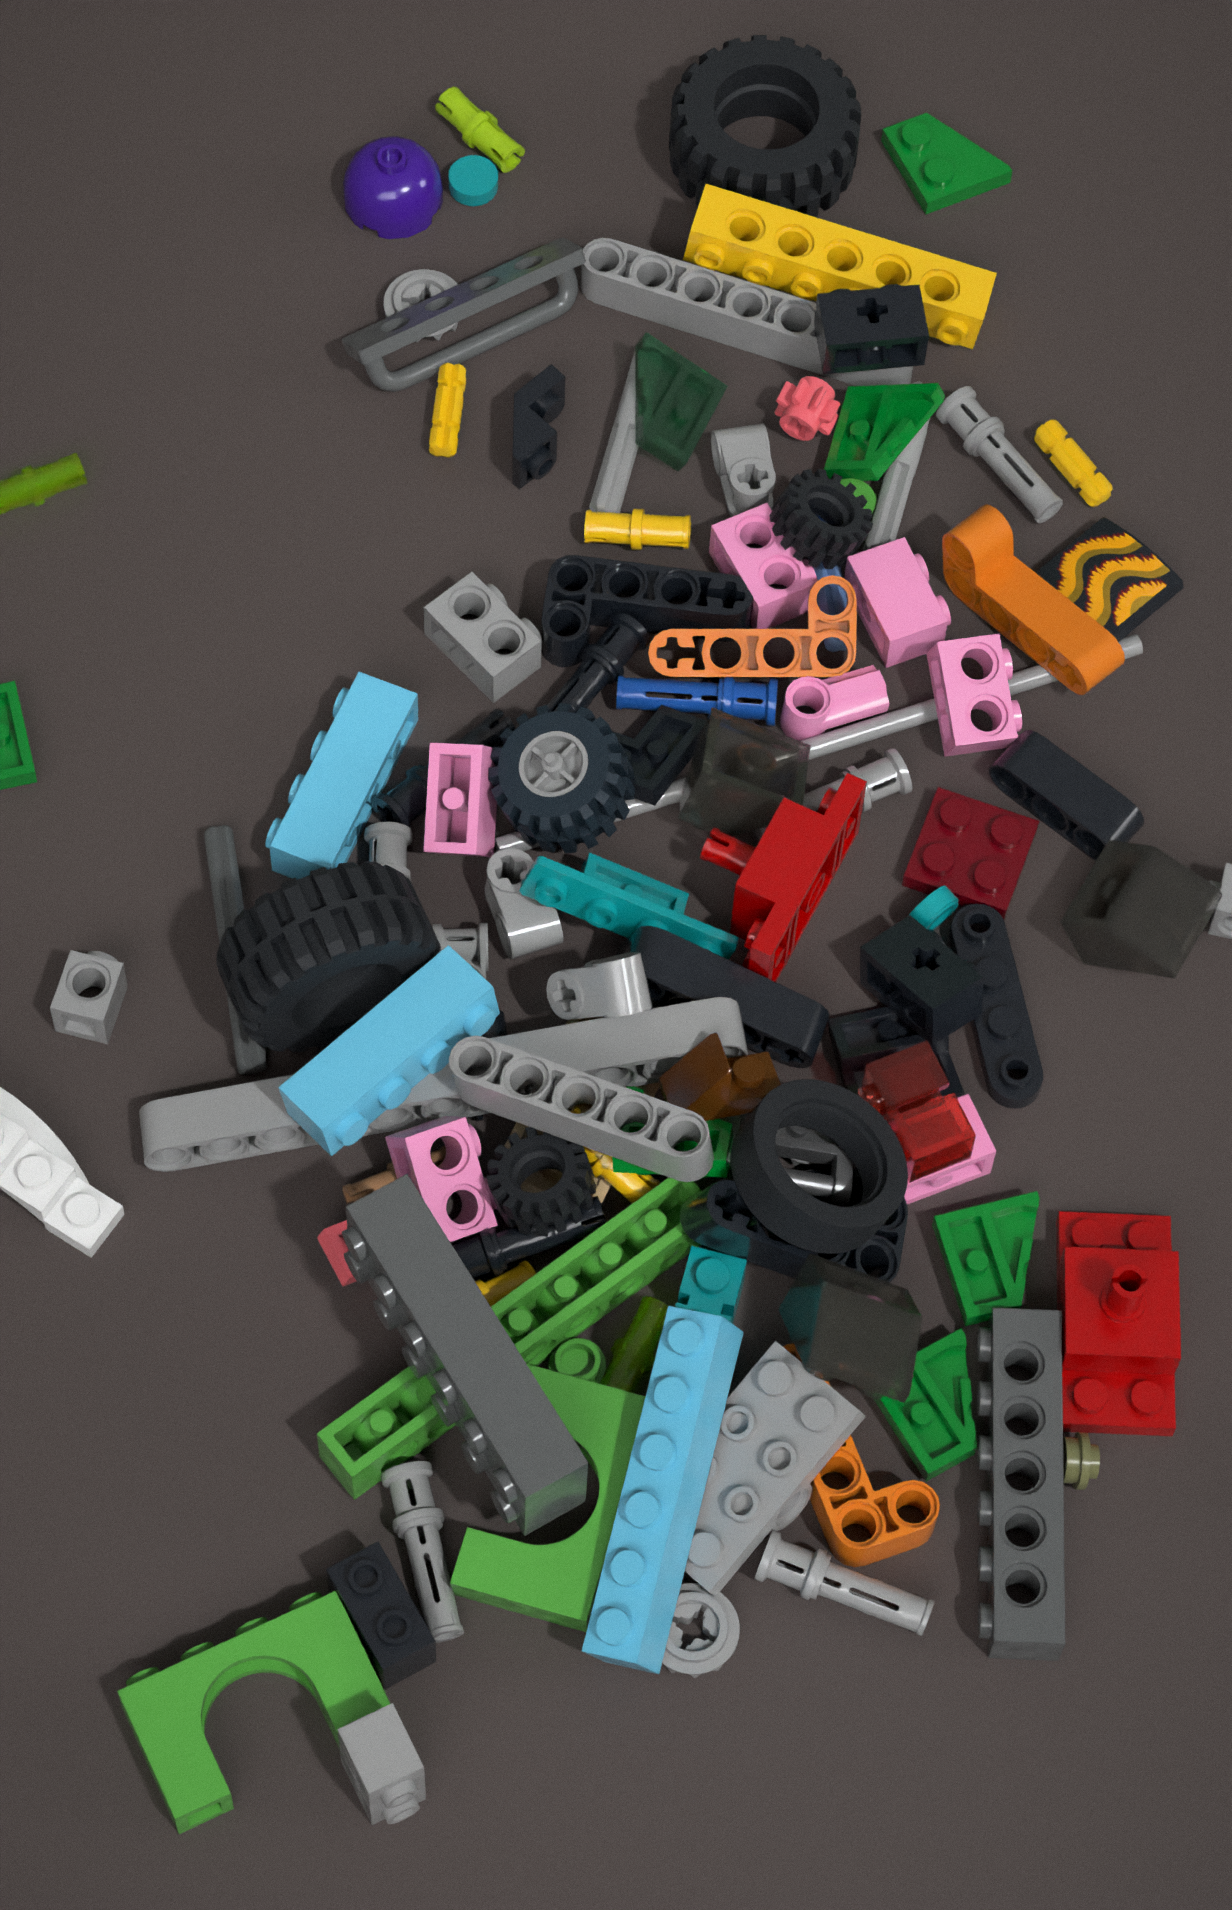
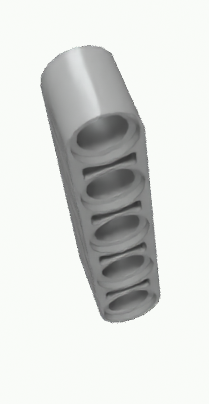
[449,1036,714,1182]

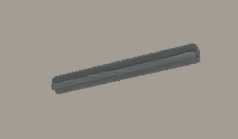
[204,825,267,1075]

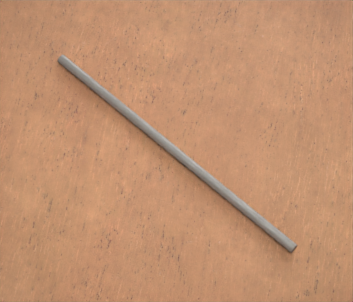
[495,634,1143,852]

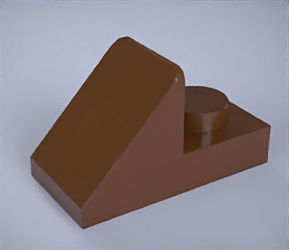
[659,1032,781,1121]

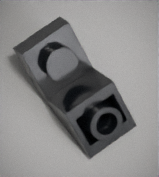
[512,364,566,490]

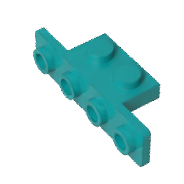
[519,853,739,960]

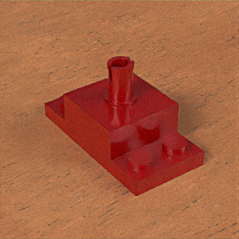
[700,773,867,982]
[1056,1211,1181,1436]

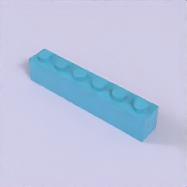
[582,1306,744,1674]

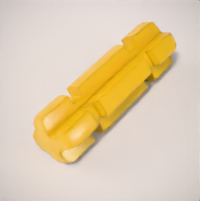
[429,363,466,458]
[1034,419,1113,507]

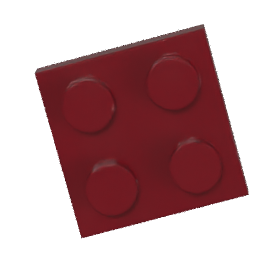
[902,787,1040,919]

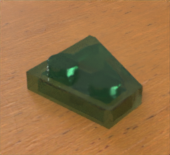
[635,332,728,472]

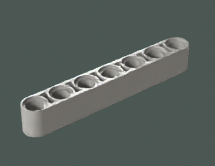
[580,238,913,386]

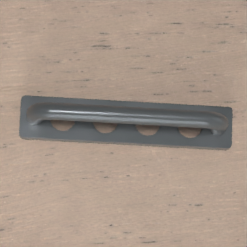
[342,238,586,392]

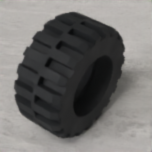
[669,35,861,217]
[216,861,441,1052]

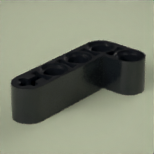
[541,555,753,667]
[616,926,829,1068]
[680,1179,908,1298]

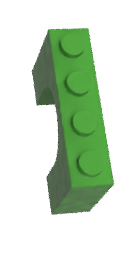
[450,1364,646,1632]
[117,1591,390,1834]

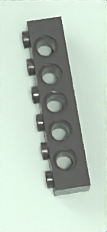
[977,1308,1065,1661]

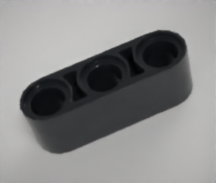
[989,730,1144,864]

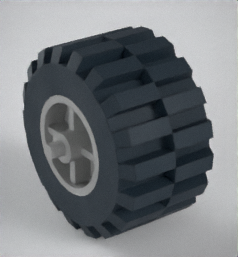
[488,703,635,854]

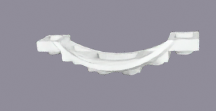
[0,1087,125,1258]

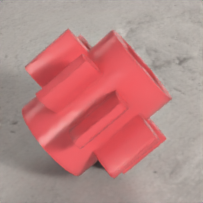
[774,376,841,441]

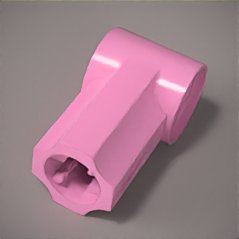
[780,665,889,742]

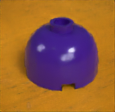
[343,136,443,239]

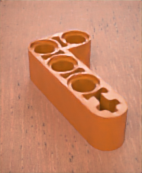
[942,504,1125,695]
[648,575,857,677]
[783,1343,940,1567]

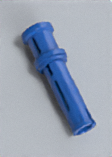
[616,676,778,726]

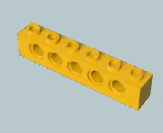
[683,184,997,349]

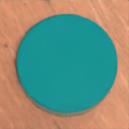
[448,155,498,206]
[908,885,959,930]

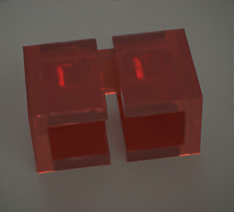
[858,1041,976,1183]

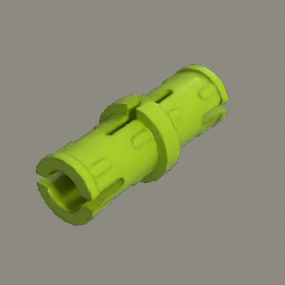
[435,86,525,173]

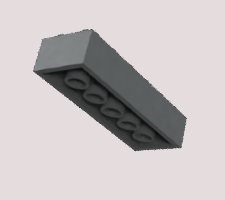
[342,1174,588,1536]

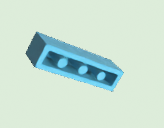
[265,672,418,880]
[278,945,500,1156]

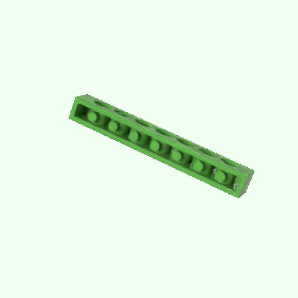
[317,1177,702,1500]

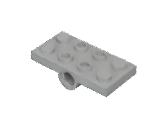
[685,1341,866,1596]

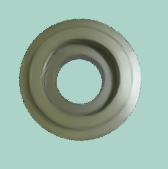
[1063,1432,1100,1490]

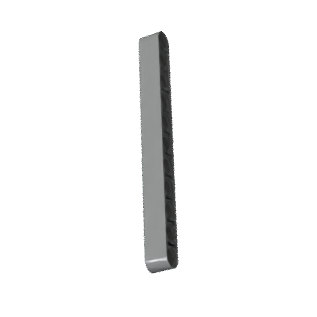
[139,997,748,1172]

